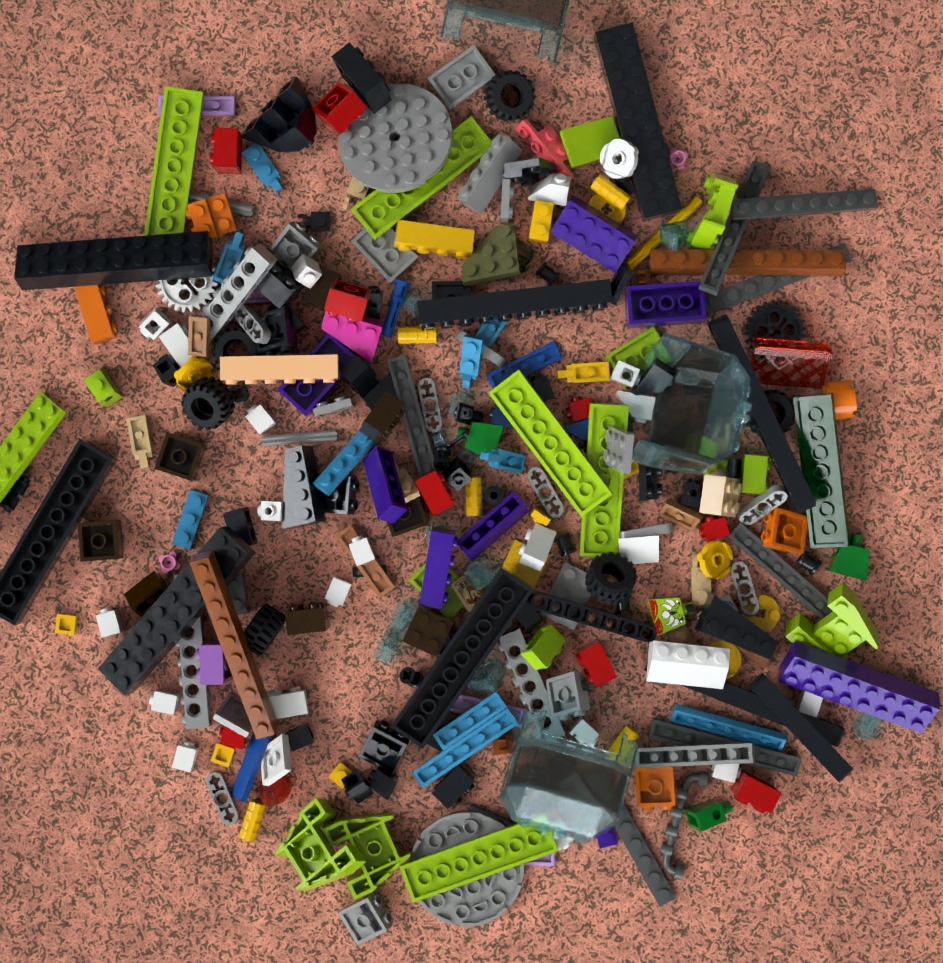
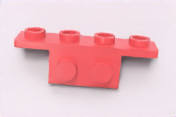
[516,118,574,180]

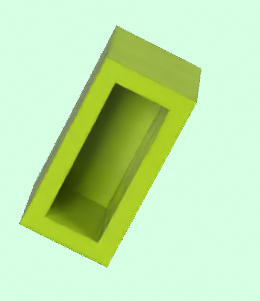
[740,454,771,495]
[521,624,566,670]

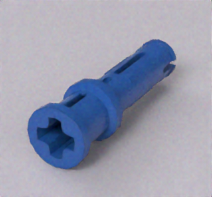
[380,279,411,338]

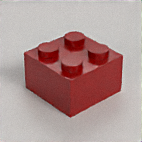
[312,82,367,134]
[210,127,243,175]
[324,279,371,322]
[415,470,455,516]
[575,639,617,688]
[730,769,782,814]

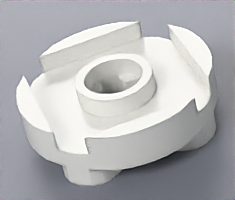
[600,139,638,178]

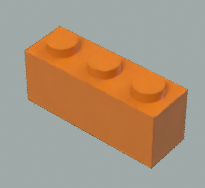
[75,285,118,344]

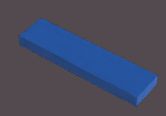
[486,341,563,389]
[231,732,271,802]

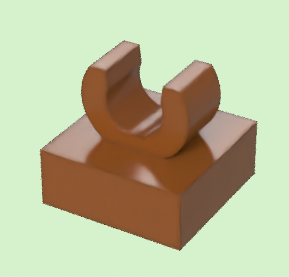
[631,269,651,286]
[492,733,513,755]

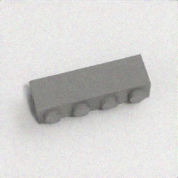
[456,134,523,214]

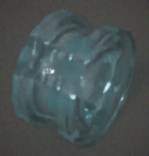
[432,431,445,447]

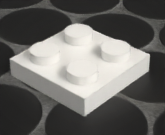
[261,734,291,786]

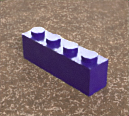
[363,446,408,524]
[457,492,529,562]
[419,527,458,609]

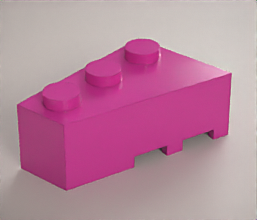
[321,311,384,363]

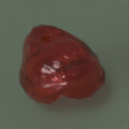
[259,775,292,807]

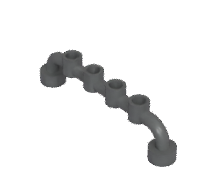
[660,771,709,880]

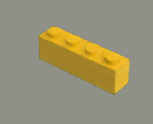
[394,220,475,259]

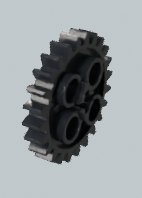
[743,300,806,363]

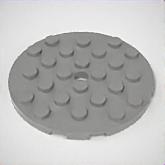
[338,84,453,193]
[409,811,524,927]

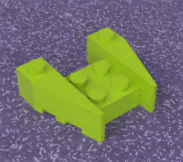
[686,172,738,250]
[785,582,879,659]
[275,798,367,891]
[323,812,411,900]

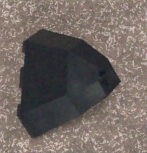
[241,77,317,152]

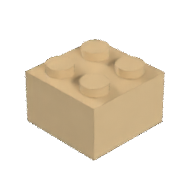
[699,474,742,518]

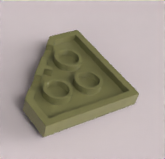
[461,223,521,286]

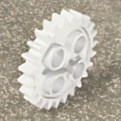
[155,268,219,313]

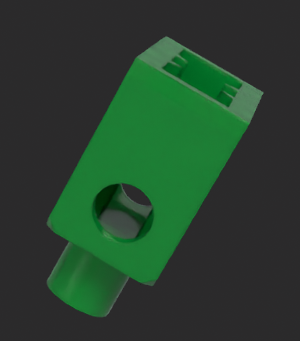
[456,422,503,456]
[827,534,870,581]
[684,799,733,832]

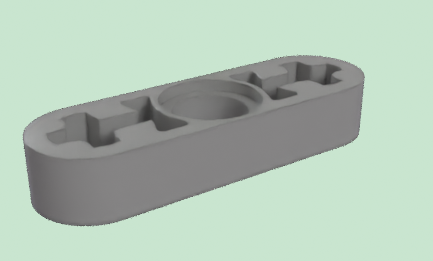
[234,304,271,344]
[455,330,507,368]
[418,378,442,433]
[527,467,564,518]
[738,485,787,525]
[619,522,674,539]
[731,562,759,617]
[206,771,239,825]

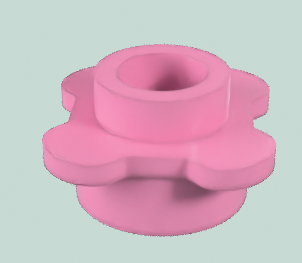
[669,148,688,170]
[158,552,180,573]

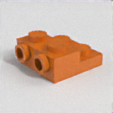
[185,193,238,238]
[761,508,808,554]
[635,766,678,811]

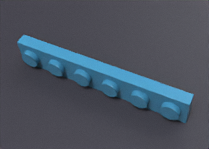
[670,704,787,752]
[412,707,518,788]

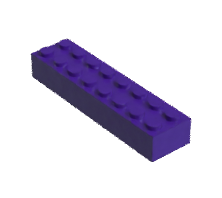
[779,640,940,734]

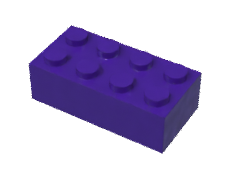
[550,195,639,273]
[624,281,707,328]
[277,334,354,417]

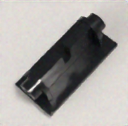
[454,402,483,425]
[0,474,31,513]

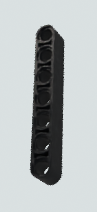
[528,591,657,643]
[748,673,854,783]

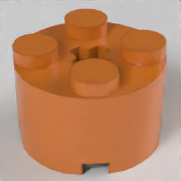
[822,379,857,420]

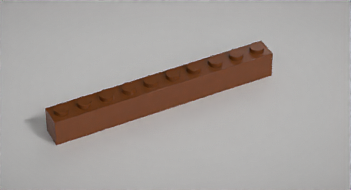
[649,249,846,276]
[190,550,279,740]

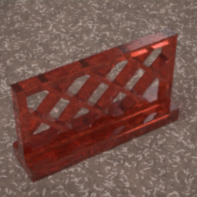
[750,338,833,389]

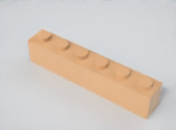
[220,354,339,385]

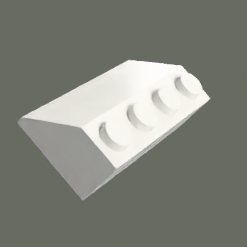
[646,641,730,689]

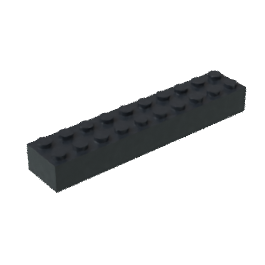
[594,22,682,222]
[14,231,213,291]
[414,279,613,331]
[0,439,117,626]
[98,526,256,696]
[391,566,534,749]

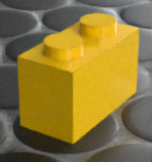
[528,200,554,244]

